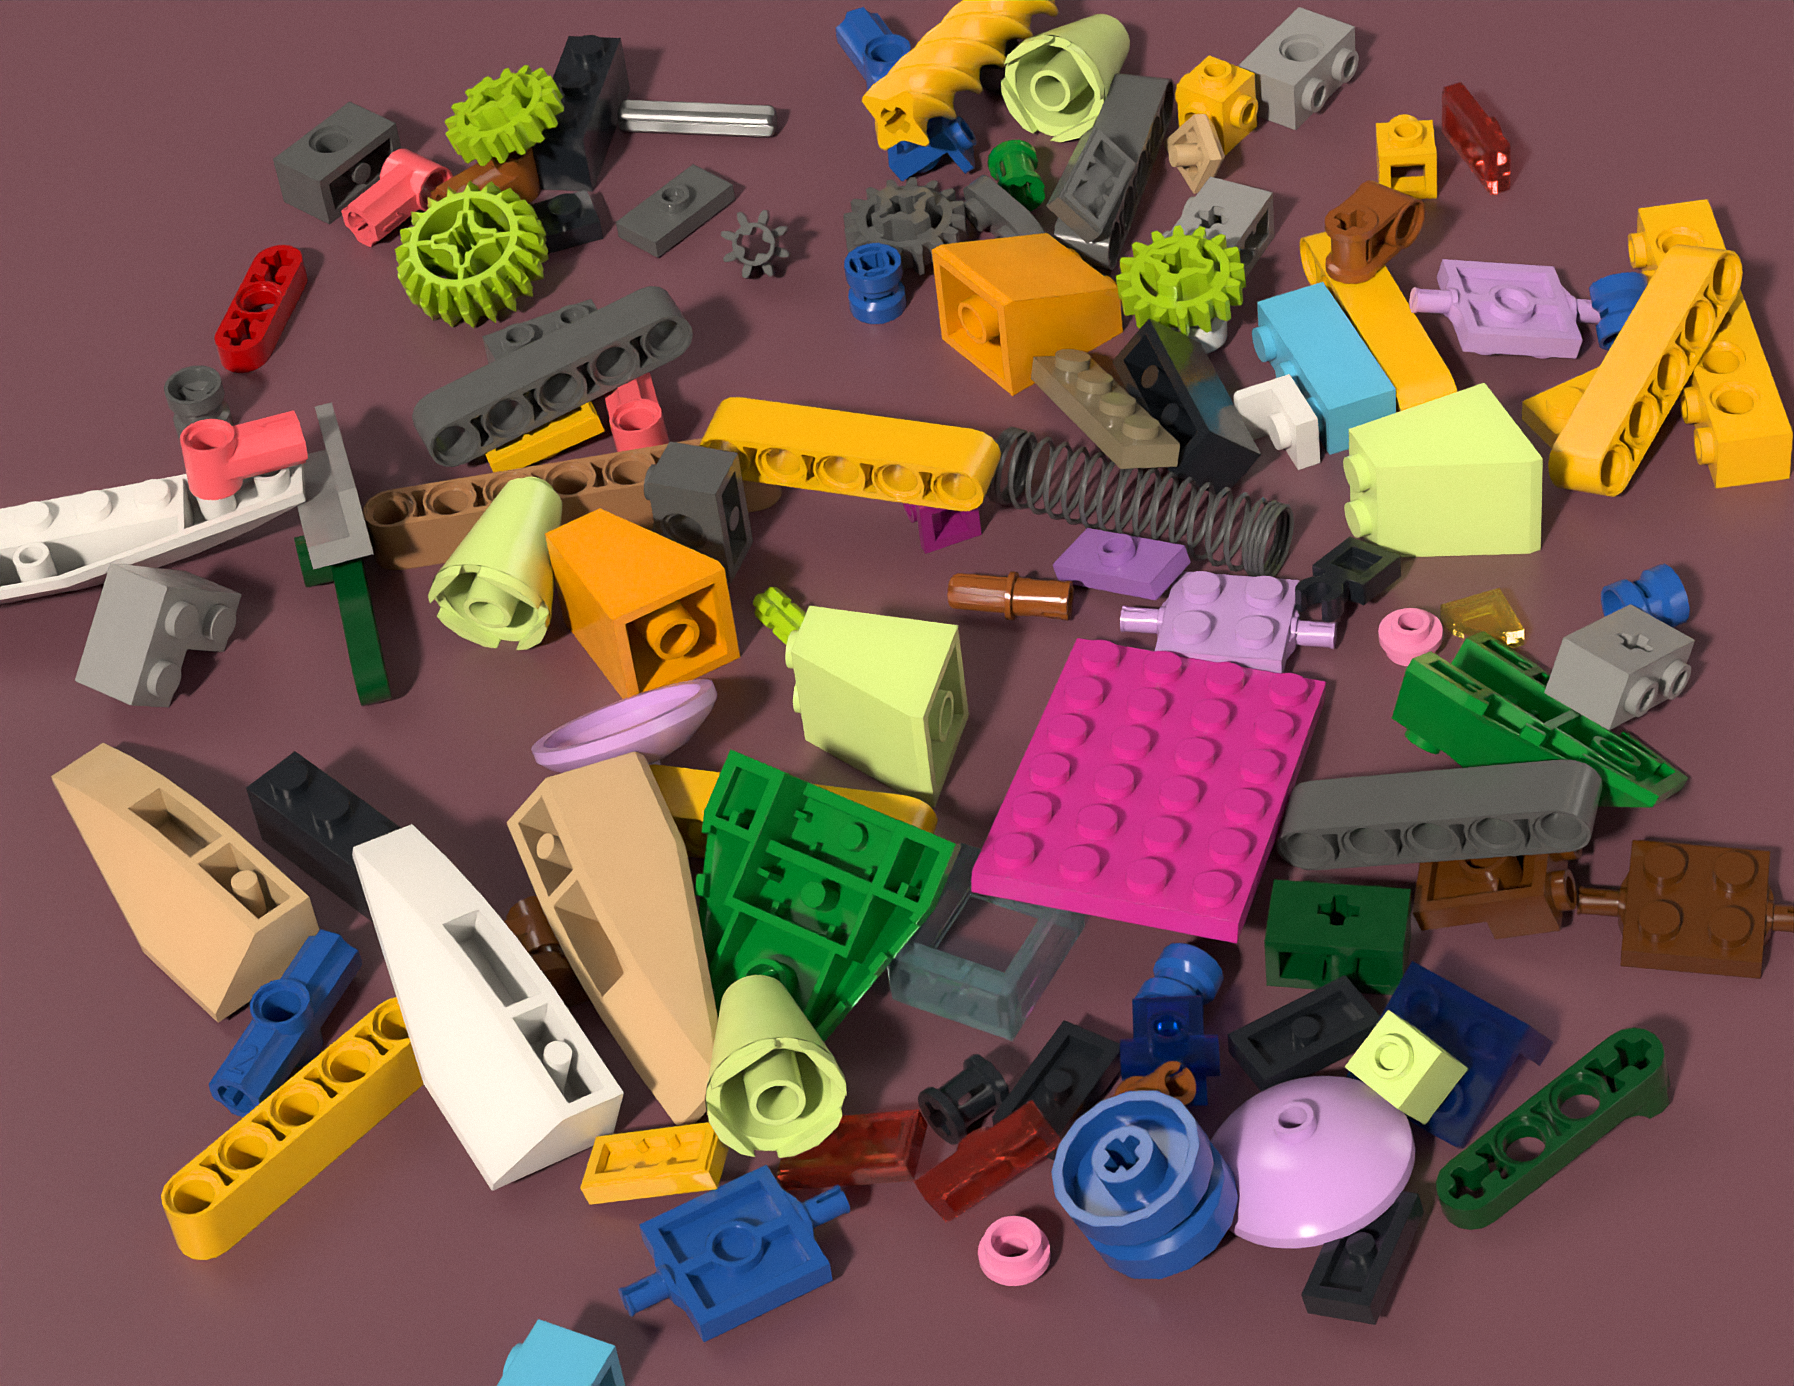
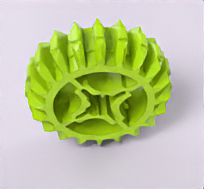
[395,181,549,328]

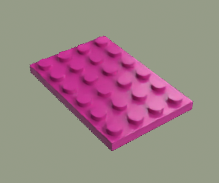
[971,638,1326,943]

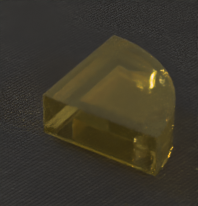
[1440,588,1524,648]

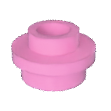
[1378,608,1443,666]
[978,1216,1051,1286]

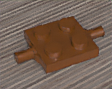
[1577,840,1794,979]

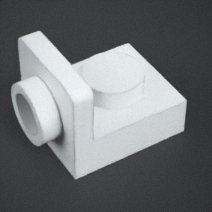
[1234,374,1321,470]

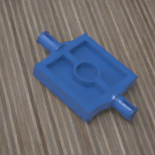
[618,1165,850,1342]

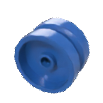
[1051,1091,1238,1279]

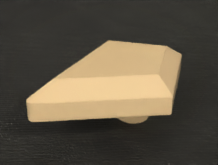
[1164,114,1225,194]

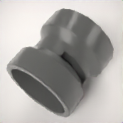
[164,365,234,440]

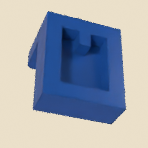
[888,116,977,182]

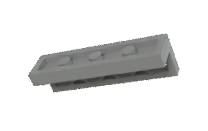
[297,402,373,570]

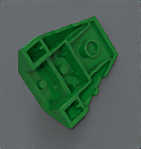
[1391,631,1688,808]
[695,749,961,1042]

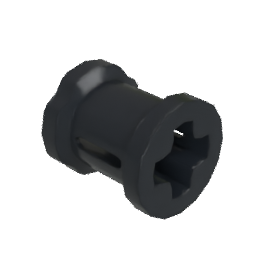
[918,1054,1009,1145]

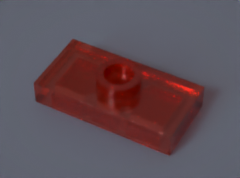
[1442,82,1511,195]
[913,1100,1062,1222]
[776,1109,928,1190]

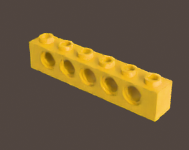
[1628,199,1793,488]

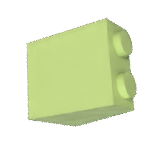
[1343,383,1543,557]
[785,606,969,807]

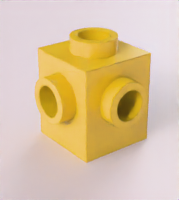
[1175,55,1258,155]

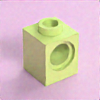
[1345,1010,1468,1125]

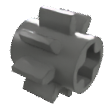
[721,210,791,279]

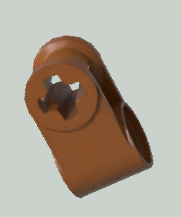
[1325,180,1426,284]

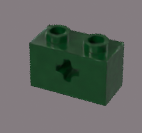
[1264,879,1411,996]

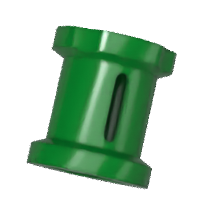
[987,140,1045,212]

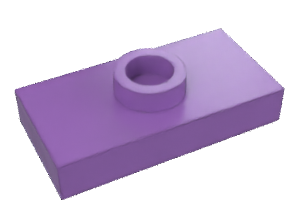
[1053,528,1191,600]

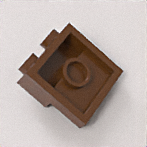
[1413,849,1582,939]

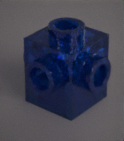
[1120,995,1221,1106]

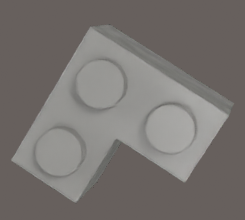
[75,563,242,708]

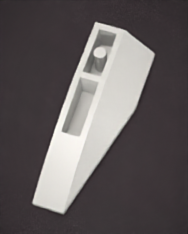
[0,463,306,604]
[352,824,624,1191]

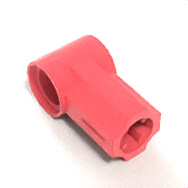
[341,148,453,247]
[603,372,669,452]
[180,410,308,500]

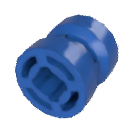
[844,243,906,324]
[1589,272,1649,350]
[1601,563,1690,628]
[1133,943,1224,1040]

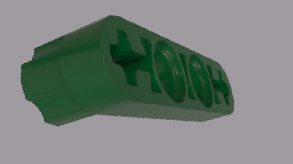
[294,535,392,706]
[1436,1027,1671,1230]

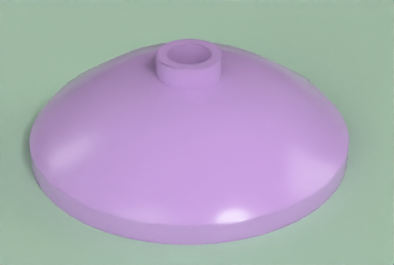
[531,679,717,773]
[1210,1076,1415,1248]

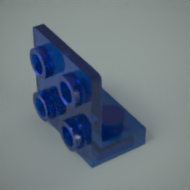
[1346,961,1553,1149]

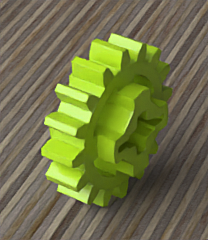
[445,65,564,166]
[1116,225,1246,337]

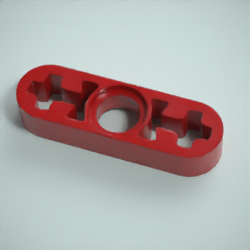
[214,245,308,373]

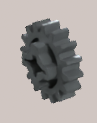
[843,177,968,275]

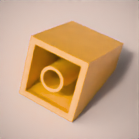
[931,233,1123,396]
[545,508,740,699]

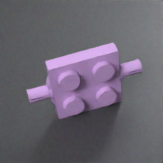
[1409,259,1601,359]
[1120,571,1337,674]

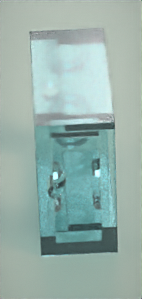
[887,843,1085,1041]

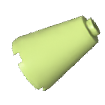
[1001,14,1130,142]
[428,477,562,650]
[705,975,847,1158]

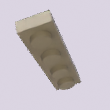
[1031,349,1180,469]

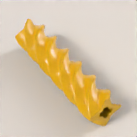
[862,0,1058,150]

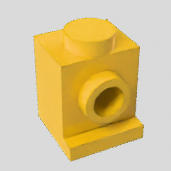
[1376,114,1437,199]

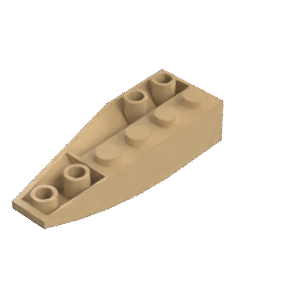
[51,743,319,1023]
[506,751,724,1126]

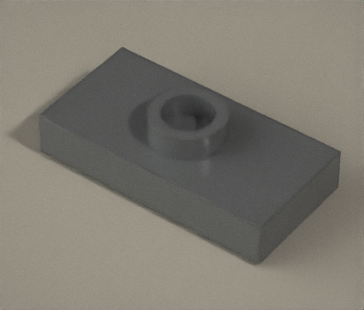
[1046,126,1136,244]
[616,164,735,258]

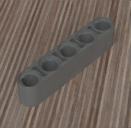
[1053,73,1174,270]
[412,286,693,467]
[1276,759,1603,870]

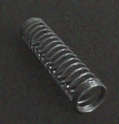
[986,426,1294,577]

